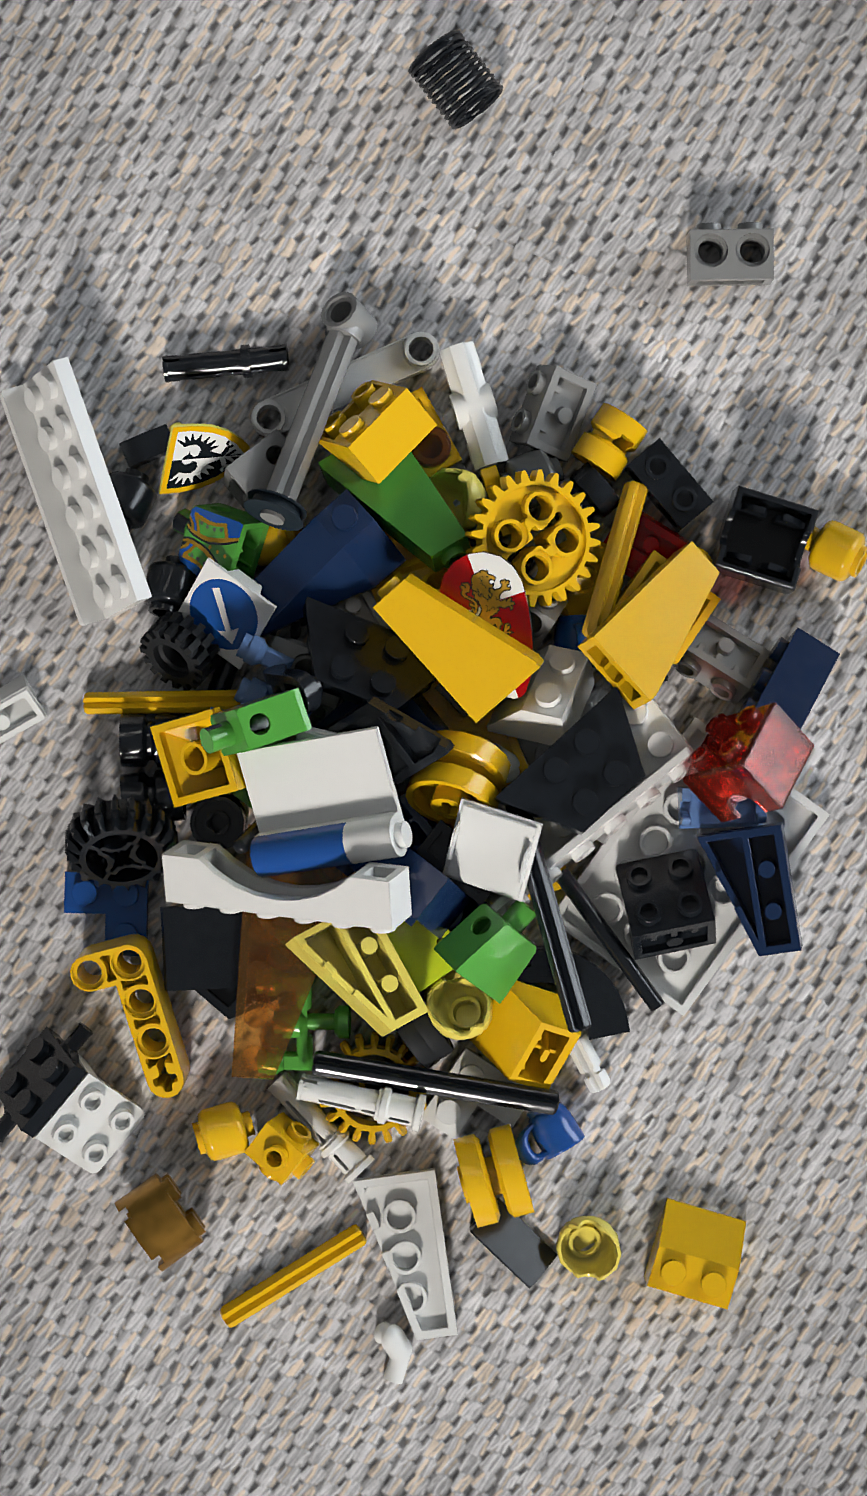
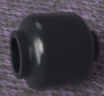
[109,468,157,532]
[143,555,197,618]

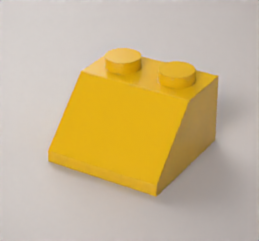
[643,1198,746,1310]

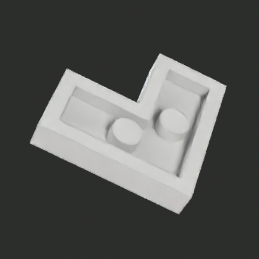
[422,1047,524,1139]

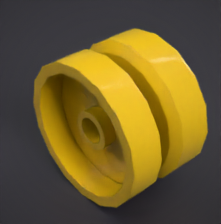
[405,730,511,829]
[453,1124,534,1228]

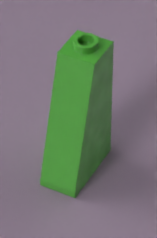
[318,452,471,572]

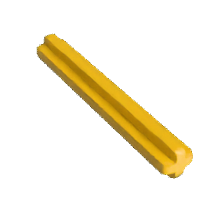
[582,481,648,637]
[83,690,241,714]
[220,1224,367,1328]

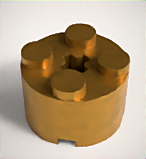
[115,1173,206,1271]

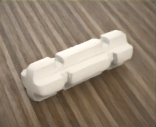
[570,1032,610,1093]

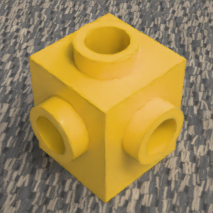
[244,1112,319,1185]

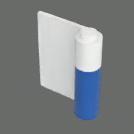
[237,726,412,878]

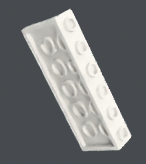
[0,357,152,626]
[488,697,699,914]

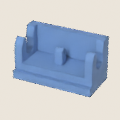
[678,784,767,829]

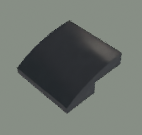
[160,905,255,991]

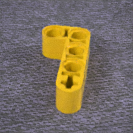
[70,934,190,1098]

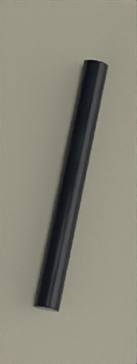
[557,867,665,1012]

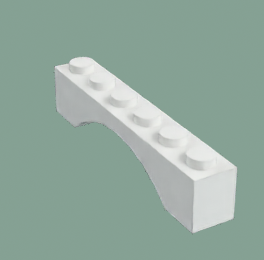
[162,840,412,934]

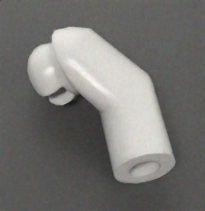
[374,1322,413,1384]

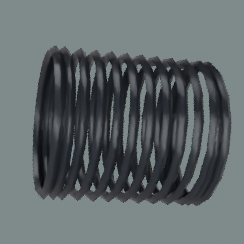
[408,30,503,129]

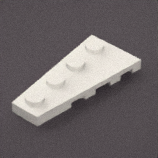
[353,1168,458,1340]

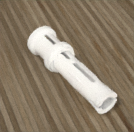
[267,1071,375,1184]
[296,1073,427,1132]

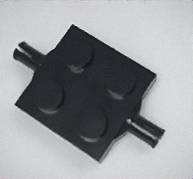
[0,1022,93,1143]

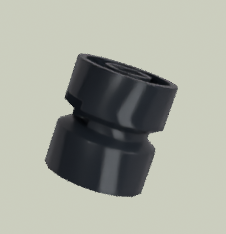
[554,462,620,523]
[119,714,181,767]
[120,769,187,821]
[190,795,248,849]

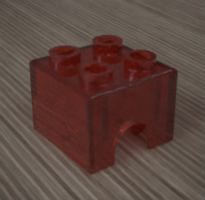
[683,703,814,822]

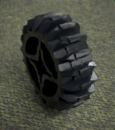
[65,794,179,891]

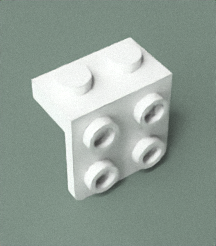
[34,1055,145,1173]

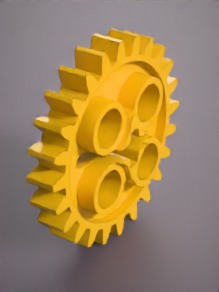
[465,469,601,607]

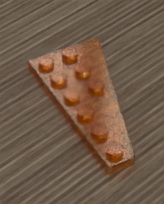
[232,824,355,1079]

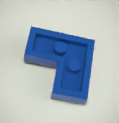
[64,871,149,956]

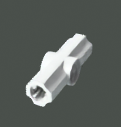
[439,341,509,472]

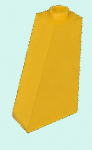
[577,541,720,710]
[373,574,544,723]

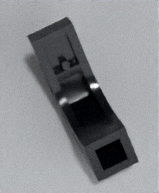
[517,946,630,1040]

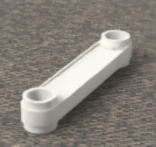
[251,332,440,438]

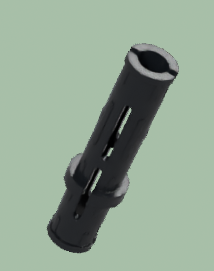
[162,344,289,383]

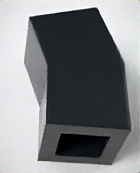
[119,424,170,468]

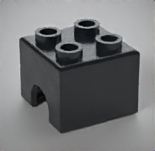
[711,485,820,594]

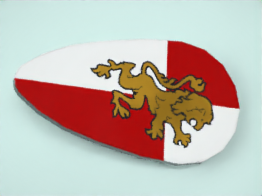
[439,551,534,699]

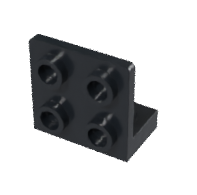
[616,849,716,960]

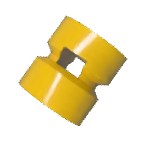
[571,403,648,481]

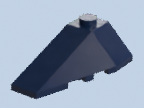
[254,489,406,638]

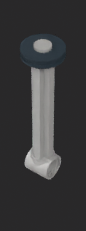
[244,292,378,531]

